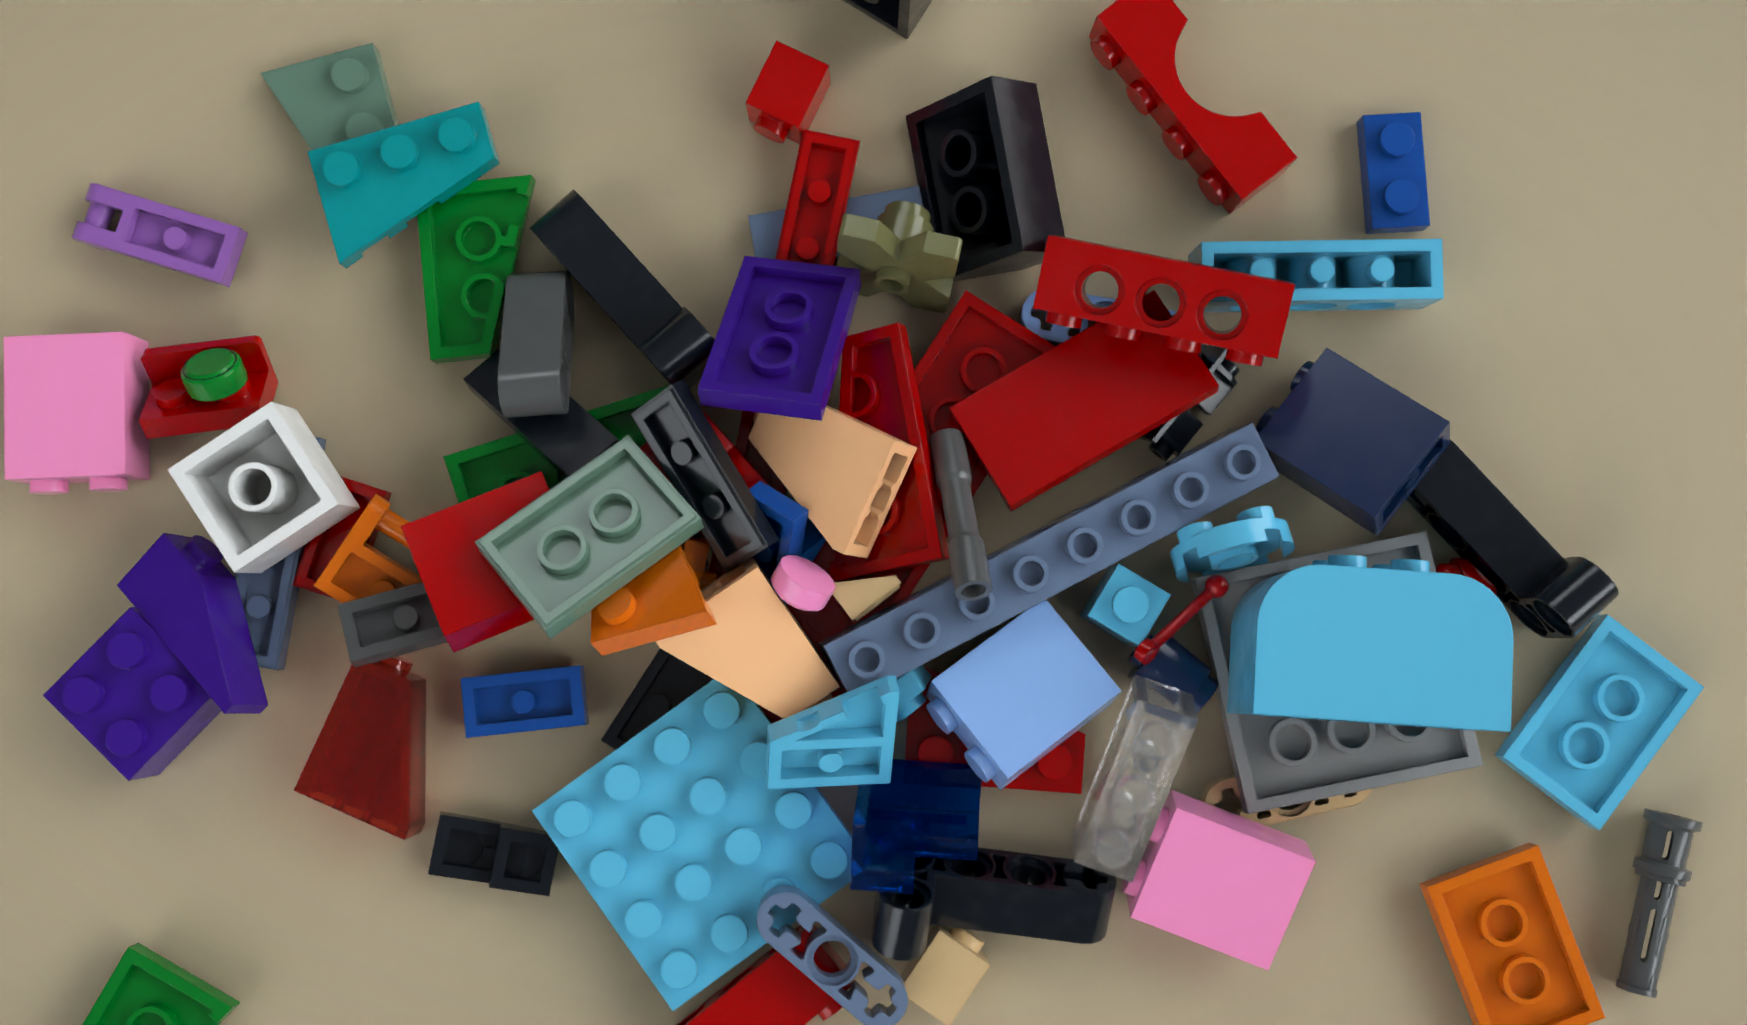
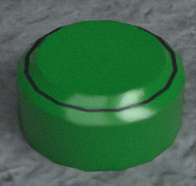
[180,348,248,401]

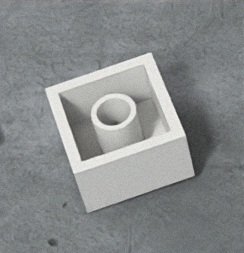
[167,401,361,574]

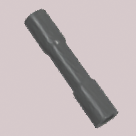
[929,428,993,601]

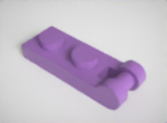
[71,183,248,288]

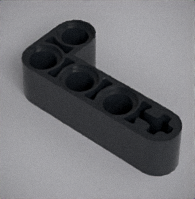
[530,189,715,389]
[1406,439,1619,638]
[872,839,1117,961]

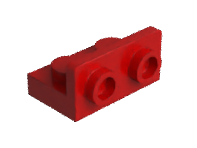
[138,335,278,439]

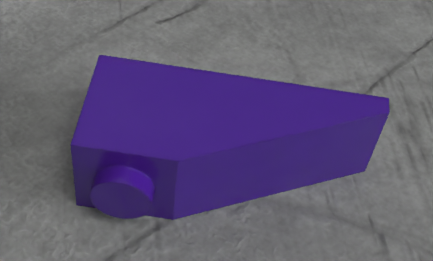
[117,533,268,714]

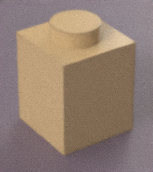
[900,925,990,1025]

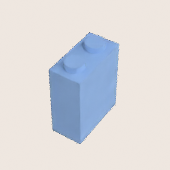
[926,600,1121,790]

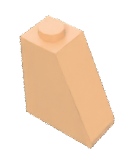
[748,405,917,558]
[655,557,840,719]

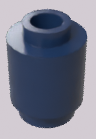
[1127,634,1218,719]

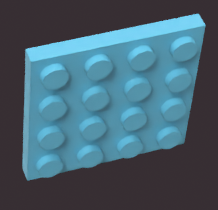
[532,679,872,1011]

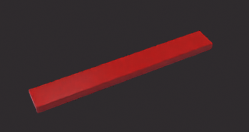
[709,129,860,580]

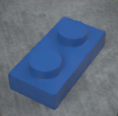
[1356,112,1430,234]
[461,665,589,738]

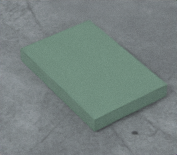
[475,435,704,639]

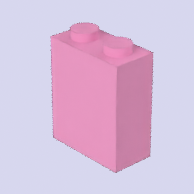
[4,331,150,494]
[1122,789,1316,970]

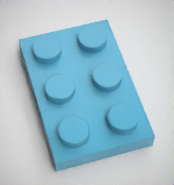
[1495,614,1704,830]

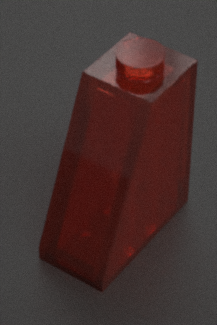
[294,656,426,840]

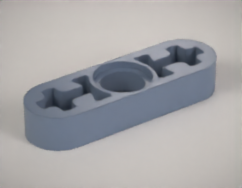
[757,885,908,1025]

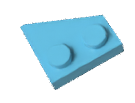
[765,675,900,789]

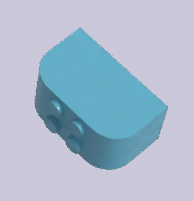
[1227,555,1514,732]

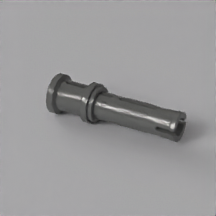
[1616,808,1703,998]

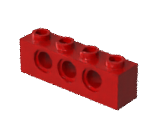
[1033,235,1295,366]

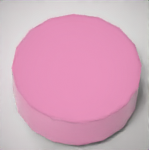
[770,555,836,611]

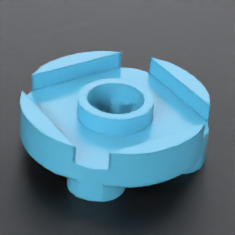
[1170,506,1295,583]

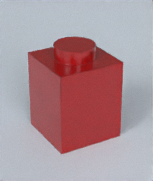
[746,40,830,144]

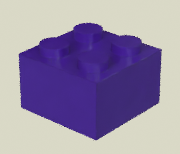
[43,607,221,781]

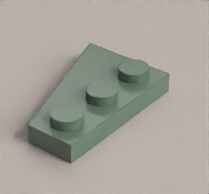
[260,43,399,150]

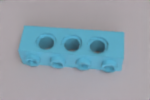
[1188,239,1444,312]

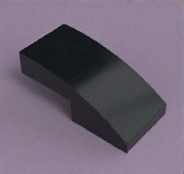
[428,811,559,896]

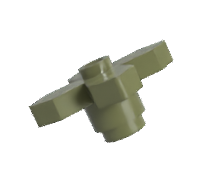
[836,201,963,313]

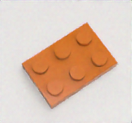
[1419,842,1605,1025]

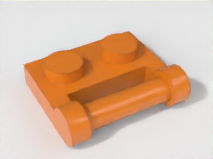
[314,494,422,603]

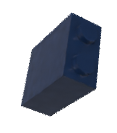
[1256,348,1450,536]

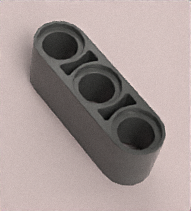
[498,271,574,418]

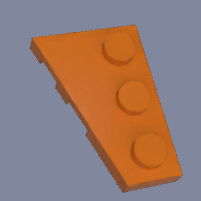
[590,545,717,656]

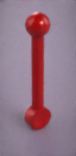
[1134,575,1229,665]

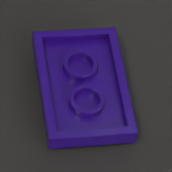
[698,256,861,421]

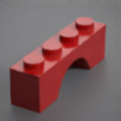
[1089,0,1298,215]

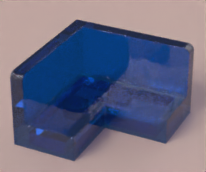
[850,759,981,894]

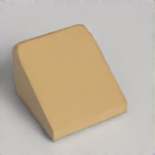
[832,575,901,621]

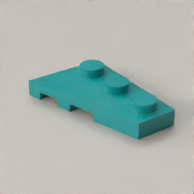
[307,101,500,268]

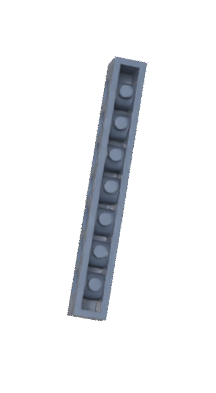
[818,422,1279,694]

